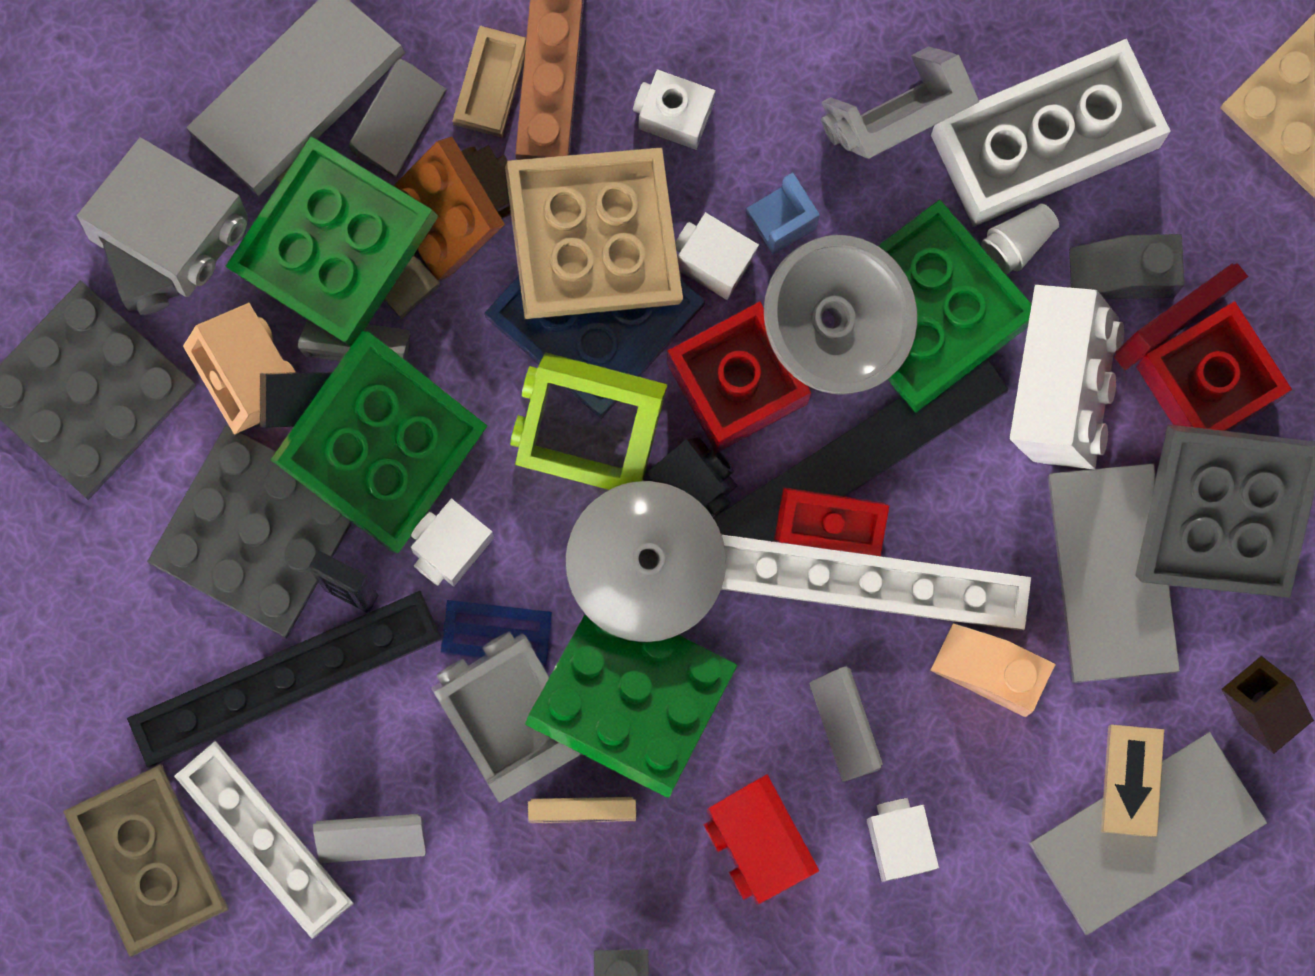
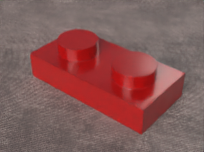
[775,487,890,556]

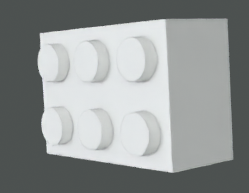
[1010,285,1124,469]

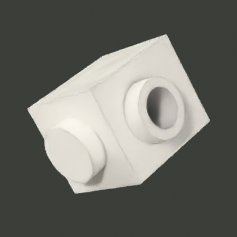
[633,69,715,150]
[675,212,759,300]
[411,498,494,586]
[867,798,939,882]

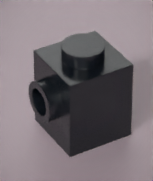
[647,437,738,518]

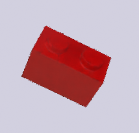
[703,774,819,905]

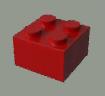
[1136,301,1292,432]
[666,302,811,451]

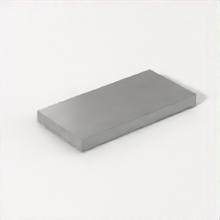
[186,0,405,196]
[1048,464,1180,683]
[1029,732,1267,935]

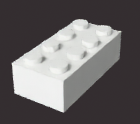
[931,39,1170,227]

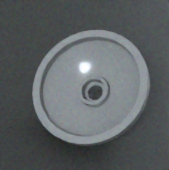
[764,235,917,394]
[565,481,726,642]

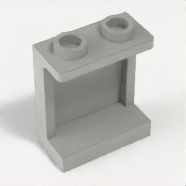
[821,46,979,159]
[77,137,248,297]
[431,632,581,803]

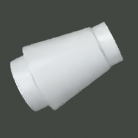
[981,203,1059,274]

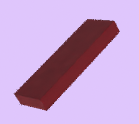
[1114,263,1249,371]

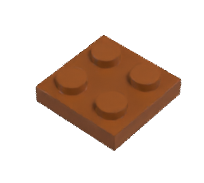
[394,137,505,281]

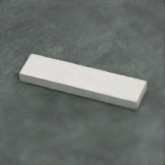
[174,741,354,939]

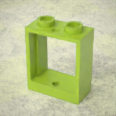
[510,352,668,490]

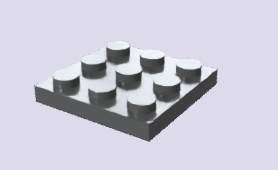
[0,280,196,500]
[147,425,352,639]
[1135,425,1315,598]

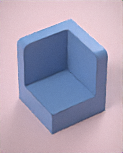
[746,172,820,255]

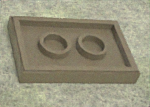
[63,764,229,957]

